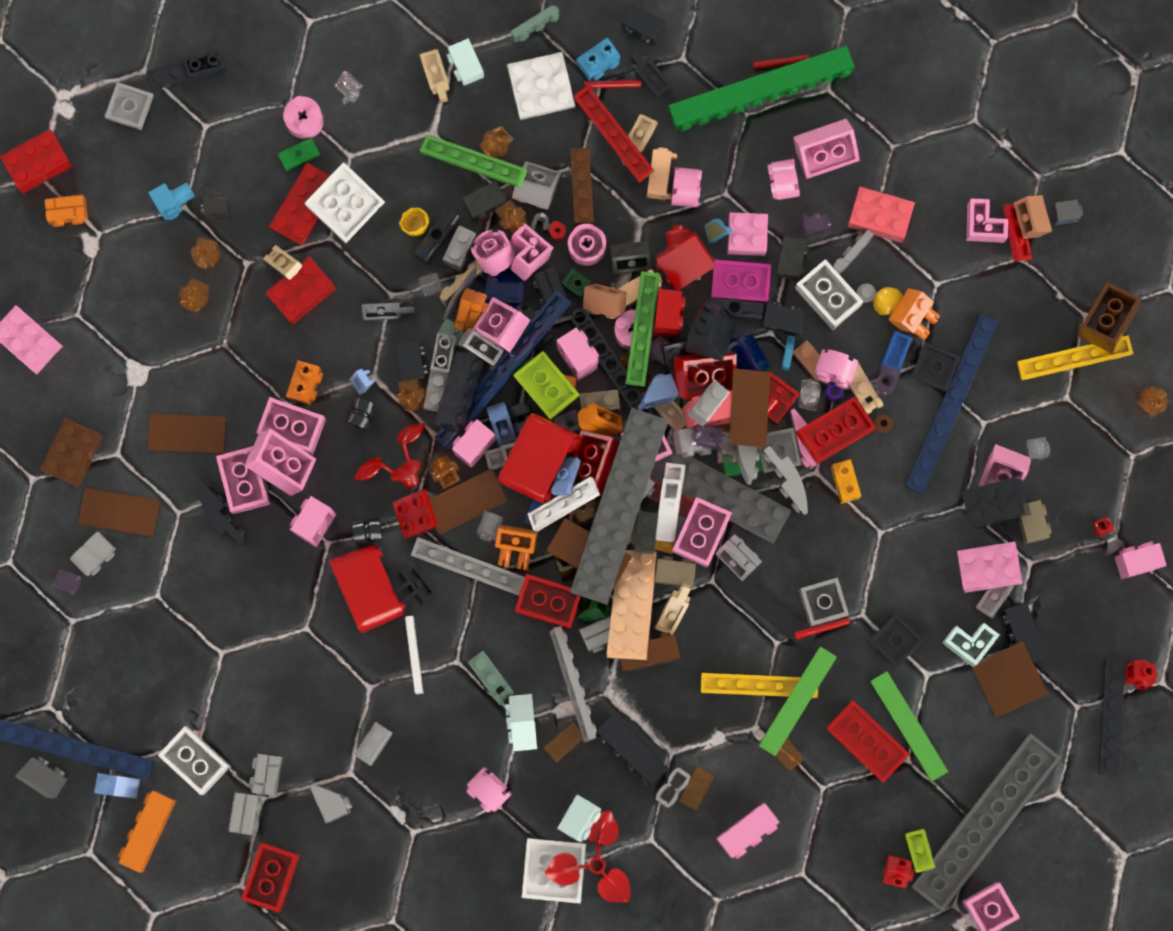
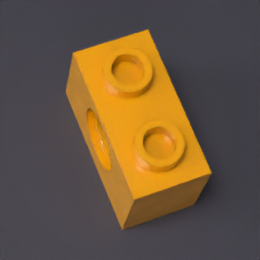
[830,459,861,504]

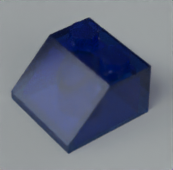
[485,268,526,308]
[727,333,770,372]

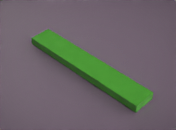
[420,135,527,188]
[626,271,660,387]
[758,647,837,756]
[870,672,948,782]

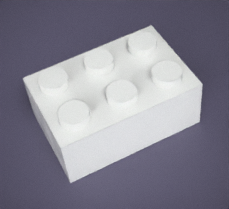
[795,259,863,330]
[158,726,231,795]

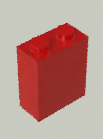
[655,231,716,291]

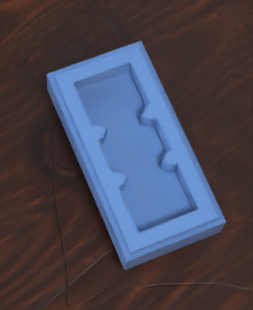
[551,458,581,495]

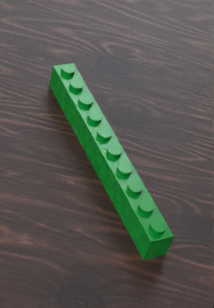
[668,46,854,131]

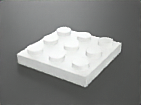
[507,52,575,120]
[304,162,385,243]
[522,838,586,903]

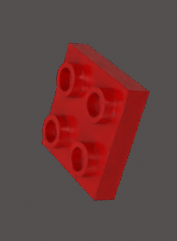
[768,371,800,425]
[392,489,438,539]

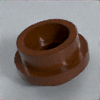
[874,414,893,434]

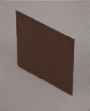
[971,641,1048,718]

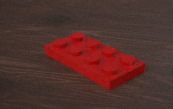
[269,163,331,247]
[795,397,876,464]
[826,700,910,783]

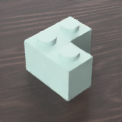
[942,623,999,667]
[506,694,537,751]

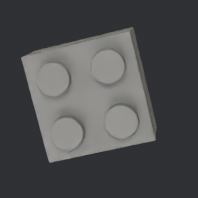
[799,578,849,627]

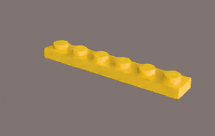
[1017,335,1133,381]
[701,673,818,698]

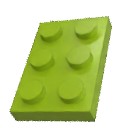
[513,351,580,420]

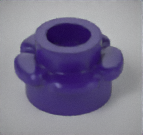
[825,382,844,401]

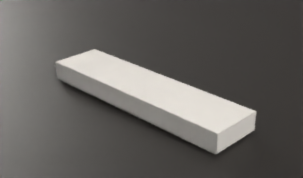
[528,477,600,532]
[405,616,424,694]

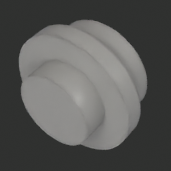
[857,284,876,303]

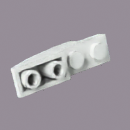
[656,463,685,543]

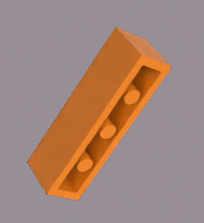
[118,791,176,873]

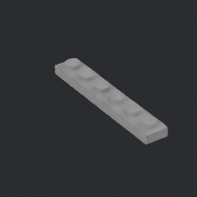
[411,537,525,596]
[550,626,597,742]

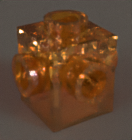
[479,126,514,158]
[495,200,528,234]
[191,238,220,269]
[179,278,209,313]
[397,378,426,410]
[1136,386,1170,418]
[430,455,460,489]
[570,499,597,524]

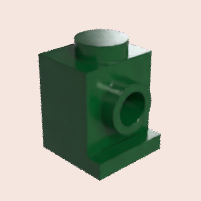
[562,268,591,300]
[578,598,610,624]

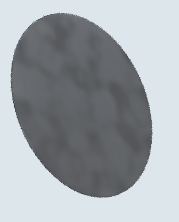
[443,268,477,320]

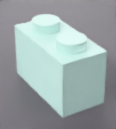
[446,38,484,86]
[557,795,601,843]

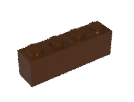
[570,148,594,228]

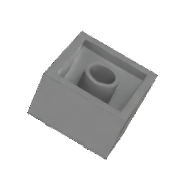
[512,161,561,209]
[310,785,352,823]

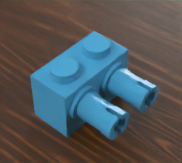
[577,38,620,81]
[148,182,195,220]

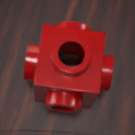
[1125,660,1157,690]
[883,855,914,888]

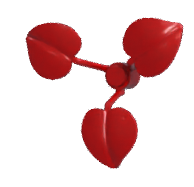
[354,422,426,489]
[545,811,630,903]

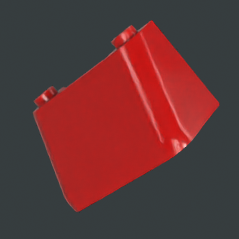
[498,413,581,504]
[329,544,406,633]

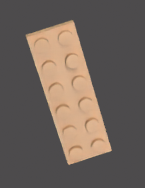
[607,550,657,660]

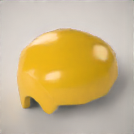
[399,208,429,236]
[873,287,903,316]

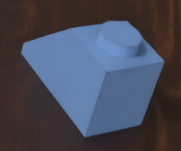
[638,374,679,410]
[486,402,517,447]
[94,773,140,799]

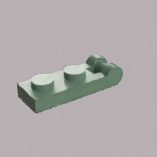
[511,6,559,43]
[468,651,515,706]

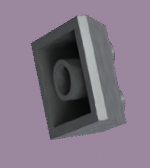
[15,756,69,798]

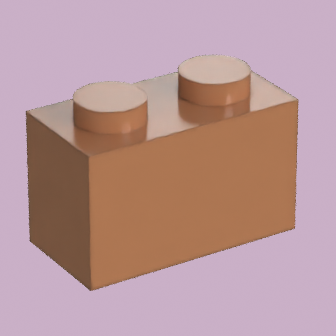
[1014,195,1052,239]
[583,284,627,319]

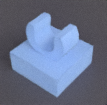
[349,369,375,395]

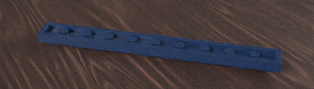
[434,290,571,450]
[905,314,999,494]
[0,719,155,779]

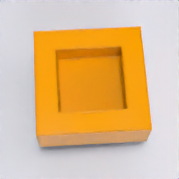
[654,535,677,555]

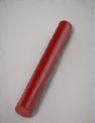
[753,55,809,70]
[584,80,641,89]
[794,617,850,640]

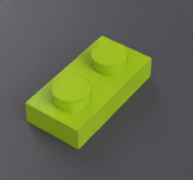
[905,829,935,873]

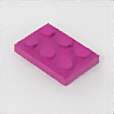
[711,260,771,303]

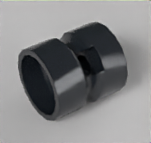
[345,397,378,431]
[507,402,533,435]
[352,517,383,545]

